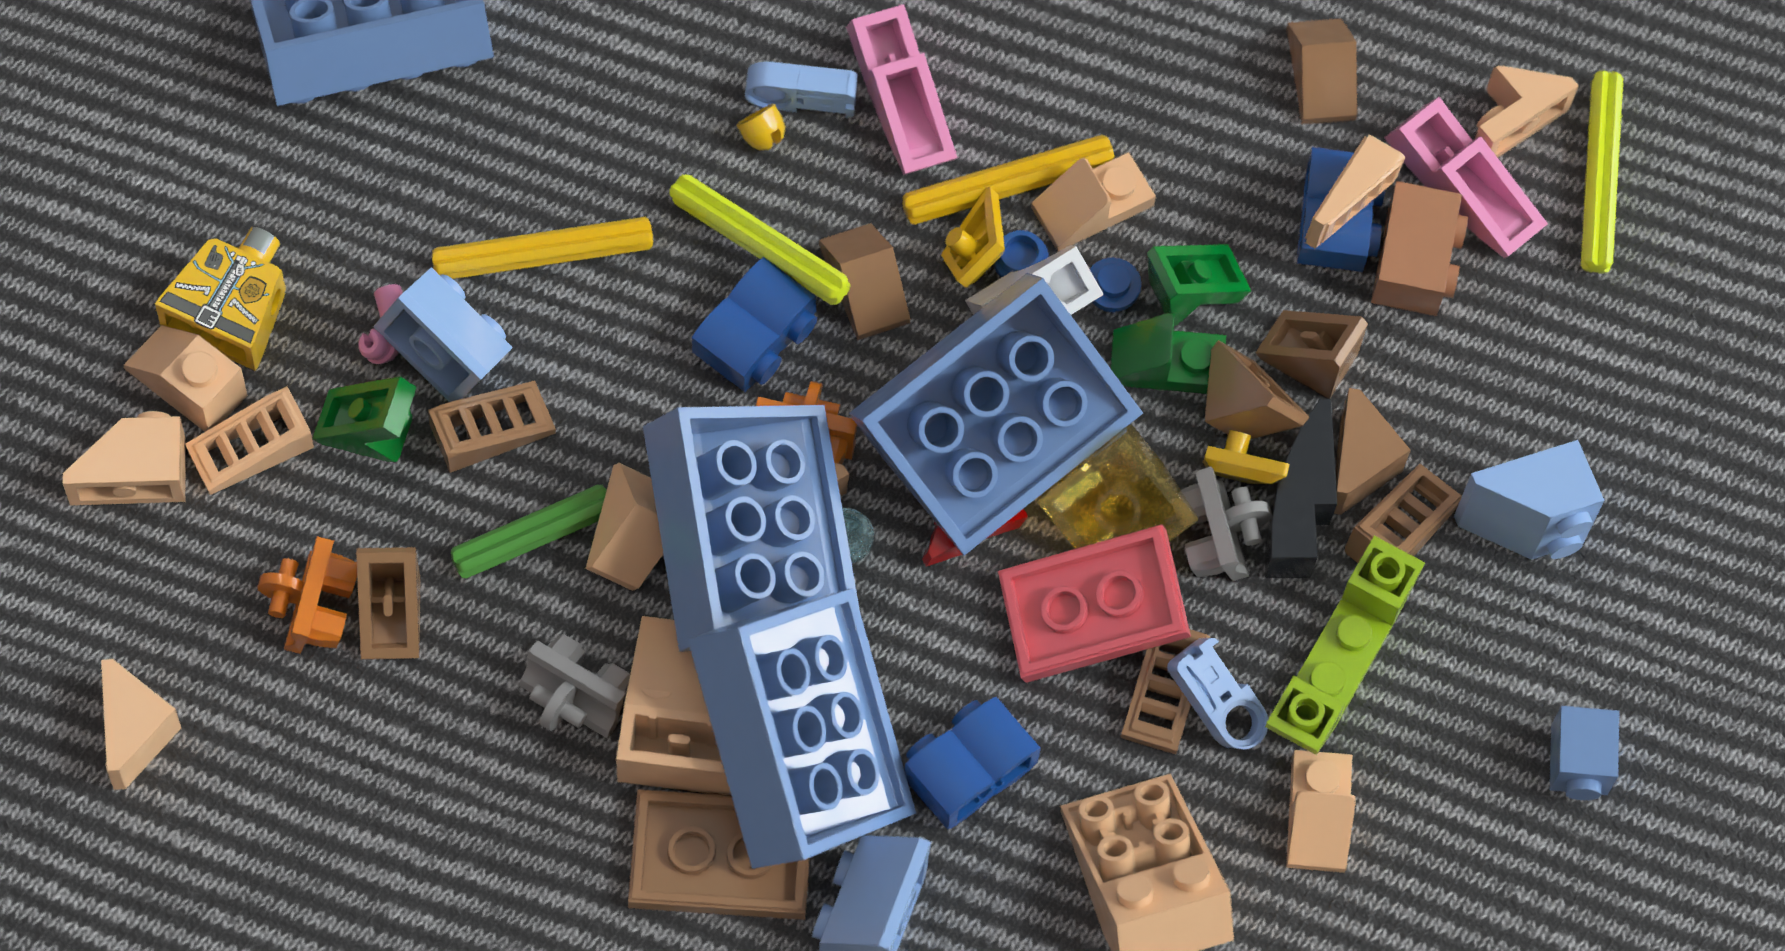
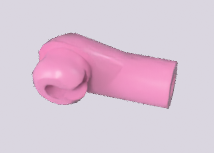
[358,284,402,364]

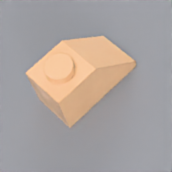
[124,325,248,432]
[63,411,186,506]

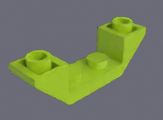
[1265,535,1425,755]

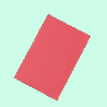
[998,525,1191,683]

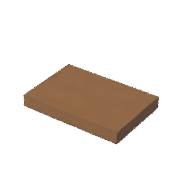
[628,790,810,920]

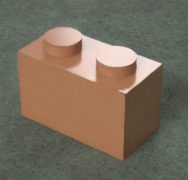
[1371,181,1468,316]

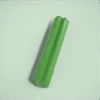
[451,485,607,578]

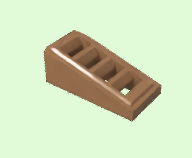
[428,381,556,473]
[1345,464,1462,563]
[1120,629,1211,754]

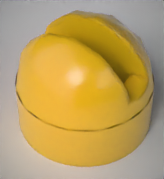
[736,103,786,151]

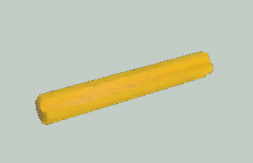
[902,135,1114,224]
[432,217,653,279]

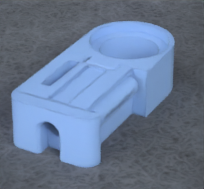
[745,62,857,118]
[1167,638,1268,749]

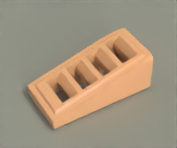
[1305,134,1405,248]
[185,386,314,495]

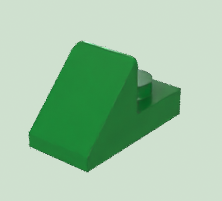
[1147,244,1251,326]
[1110,313,1226,394]
[312,376,417,462]

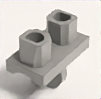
[1171,467,1272,581]
[519,634,630,738]

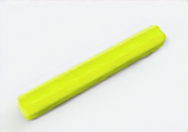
[1581,70,1623,274]
[669,174,851,305]

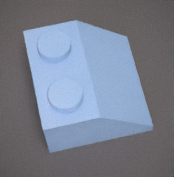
[373,267,513,402]
[1454,440,1604,560]
[812,836,931,951]

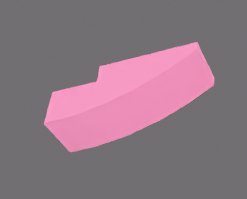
[846,4,957,175]
[1384,97,1548,258]

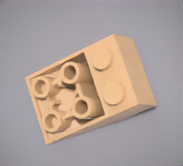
[616,616,731,796]
[1060,774,1234,951]

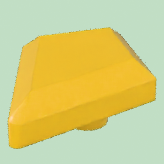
[941,187,1005,288]
[1203,430,1290,484]

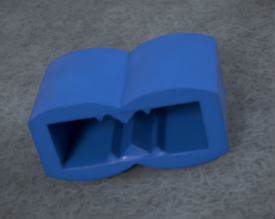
[1297,147,1385,272]
[692,257,817,392]
[904,697,1041,830]

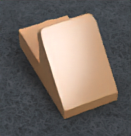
[1475,66,1579,158]
[1031,152,1156,252]
[1286,750,1356,873]

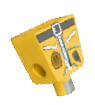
[155,227,286,371]

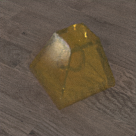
[1037,424,1198,549]

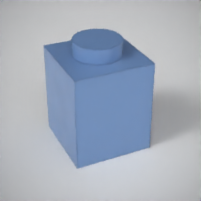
[1550,706,1619,800]

